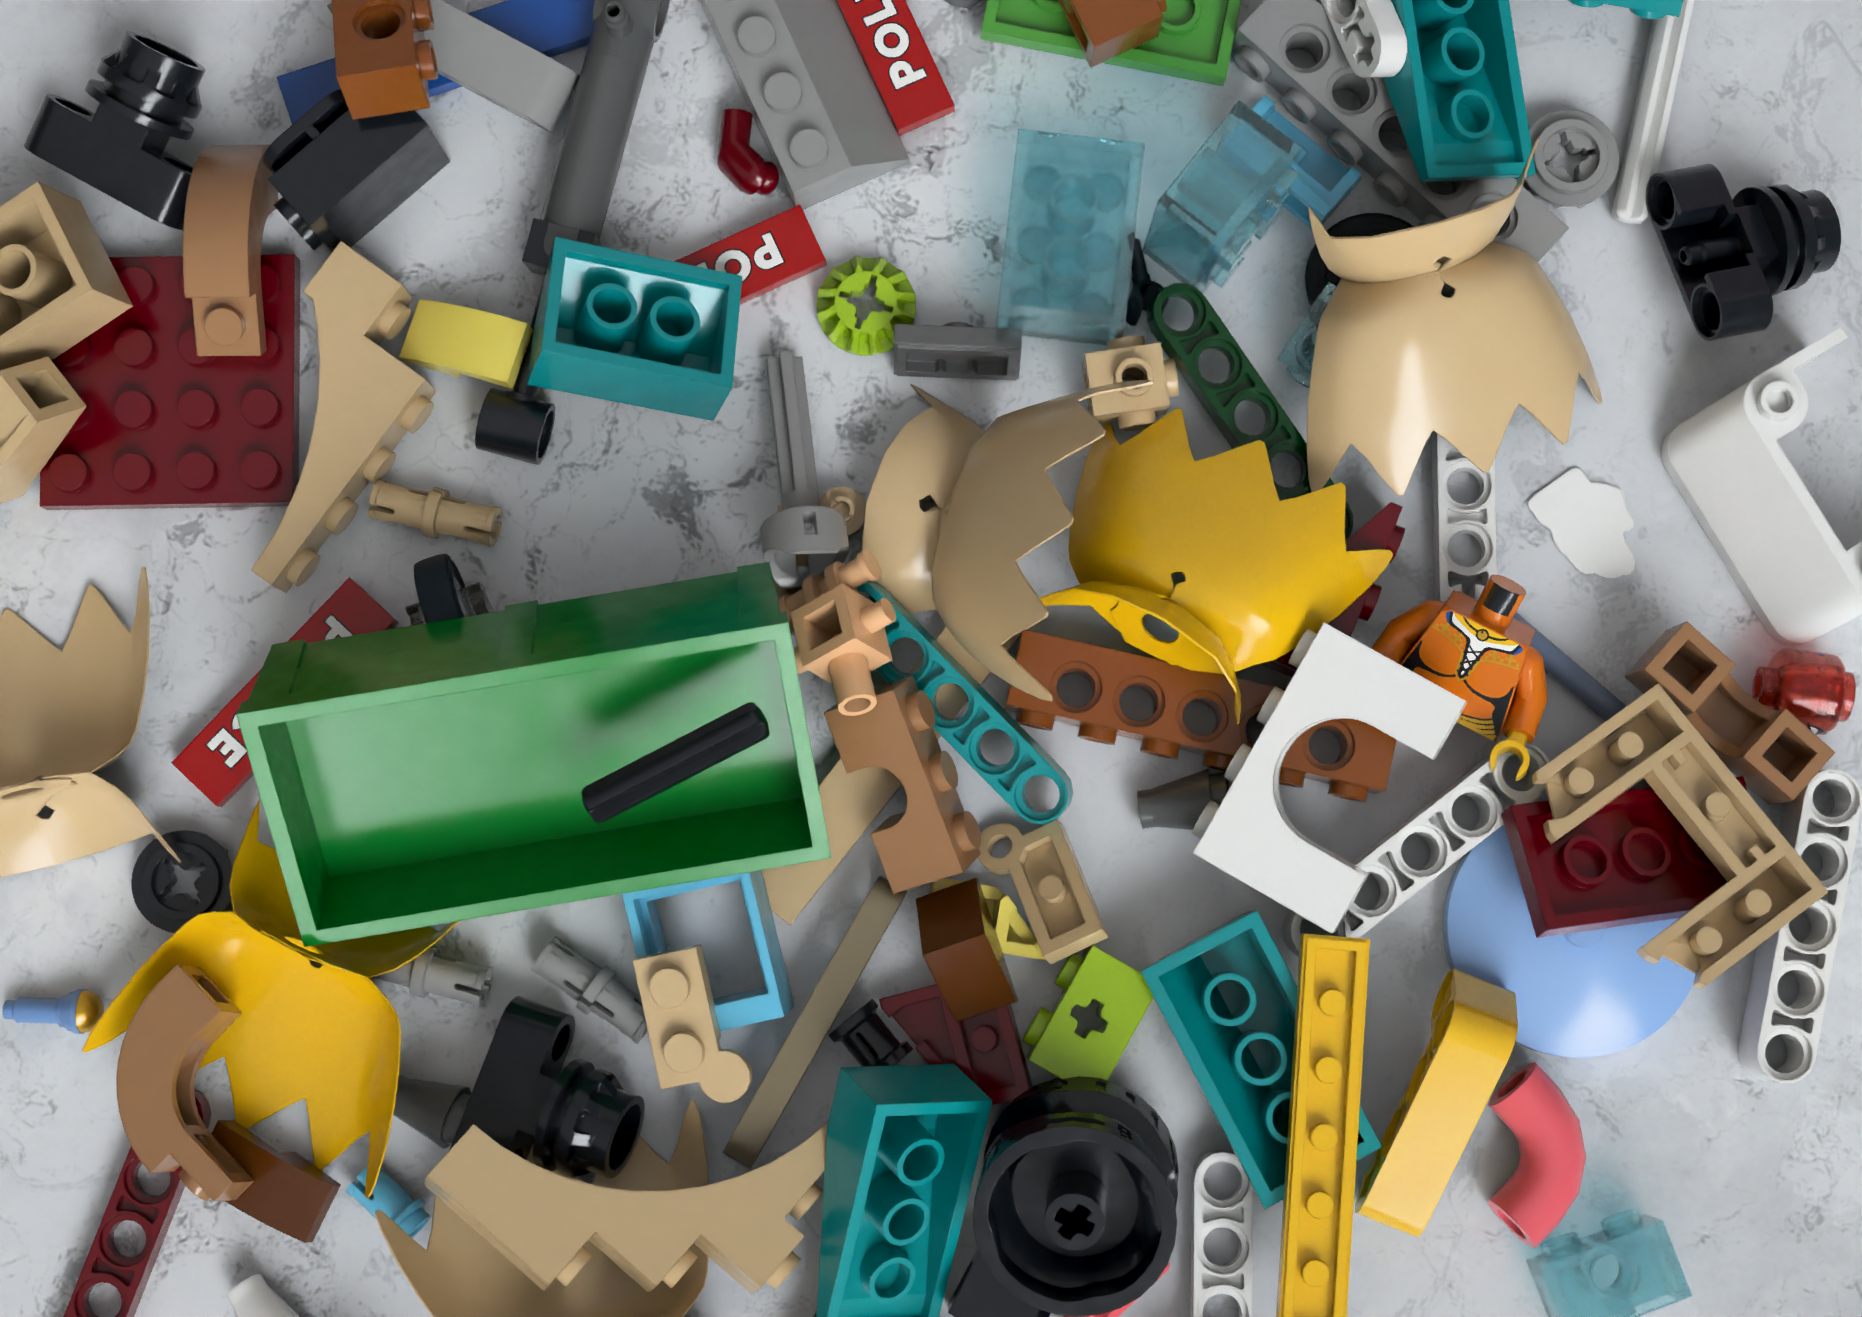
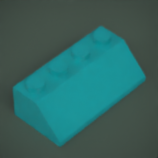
[1140,910,1382,1209]

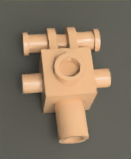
[778,549,896,716]

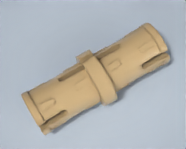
[368,479,503,547]

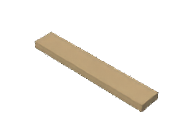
[740,626,1022,925]

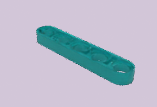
[857,581,1073,824]

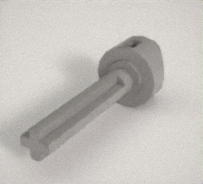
[760,350,849,590]

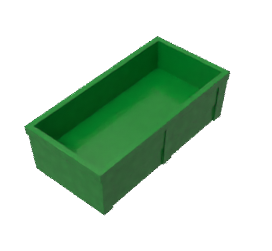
[236,562,832,947]

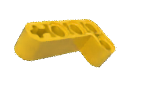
[1355,968,1518,1237]

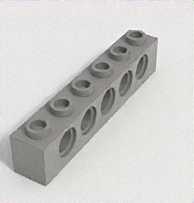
[1232,0,1569,262]

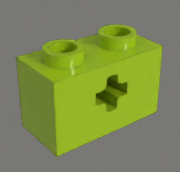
[1022,945,1154,1080]

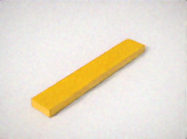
[1276,934,1370,1317]

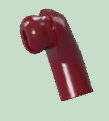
[717,109,779,196]

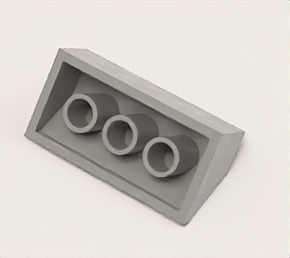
[699,0,910,210]

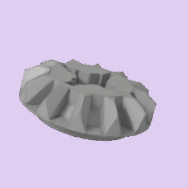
[1525,109,1619,209]

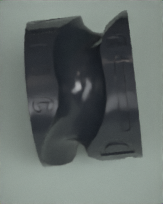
[973,1076,1179,1317]

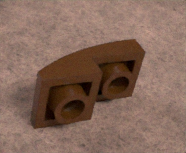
[211,1120,341,1243]

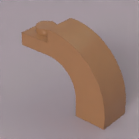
[183,145,279,356]
[116,964,254,1202]

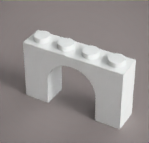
[1192,623,1468,934]

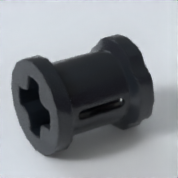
[828,998,913,1066]

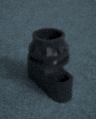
[24,31,206,230]
[1646,164,1841,341]
[449,996,645,1179]

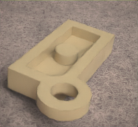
[978,819,1109,964]

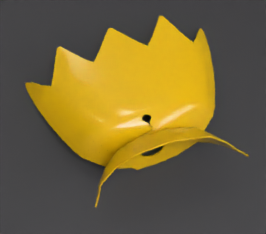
[1040,408,1393,724]
[82,800,460,1198]

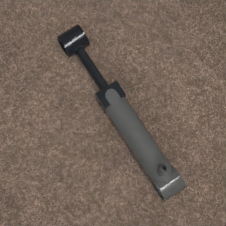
[475,0,670,465]

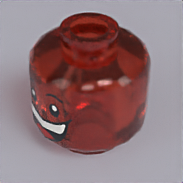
[1752,648,1856,735]

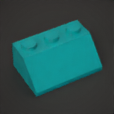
[527,237,742,421]

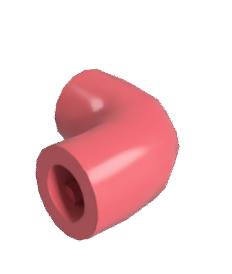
[1487,1062,1586,1248]

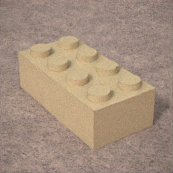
[0,181,133,370]

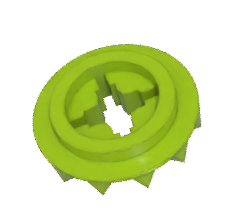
[816,255,916,356]

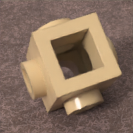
[1082,336,1179,431]

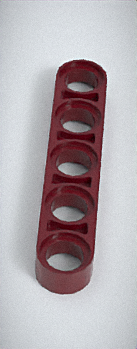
[63,1089,212,1317]

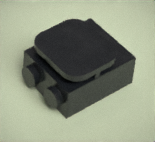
[263,89,450,252]

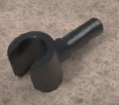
[1123,238,1169,326]

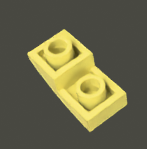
[399,299,533,389]

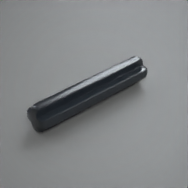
[582,702,770,823]

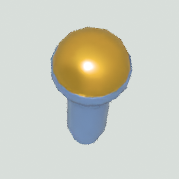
[2,989,104,1034]

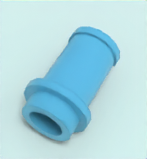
[346,1167,431,1238]

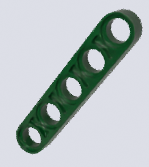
[1147,283,1353,540]

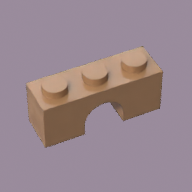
[1625,621,1835,805]
[824,675,981,894]

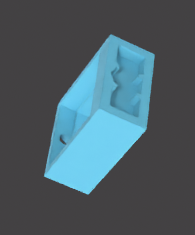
[622,870,794,1031]

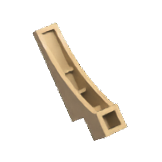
[251,241,436,593]

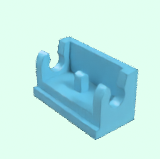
[1221,95,1362,230]

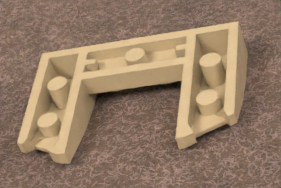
[1531,683,1829,989]

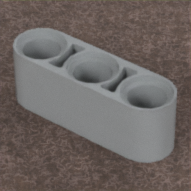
[424,0,580,132]

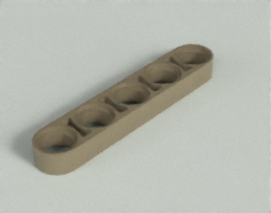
[723,876,908,1169]

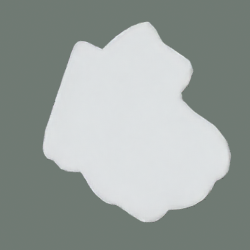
[1528,467,1635,578]

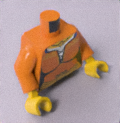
[1371,574,1548,781]

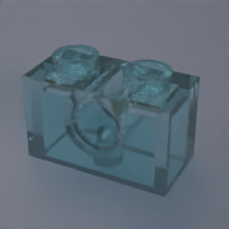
[1526,1209,1692,1317]

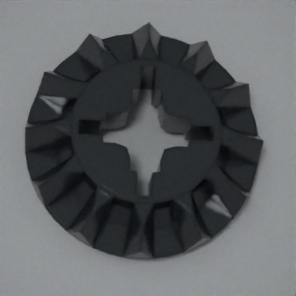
[131,830,233,933]

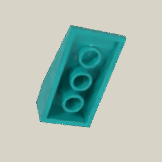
[1383,0,1536,182]
[816,1064,992,1317]

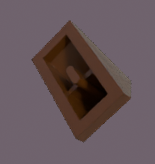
[916,878,1019,1022]

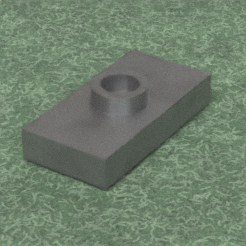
[894,322,1022,381]

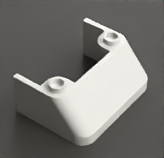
[1661,327,1862,646]

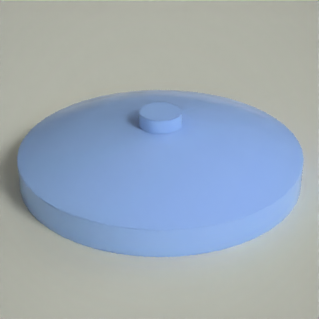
[1443,824,1696,1058]

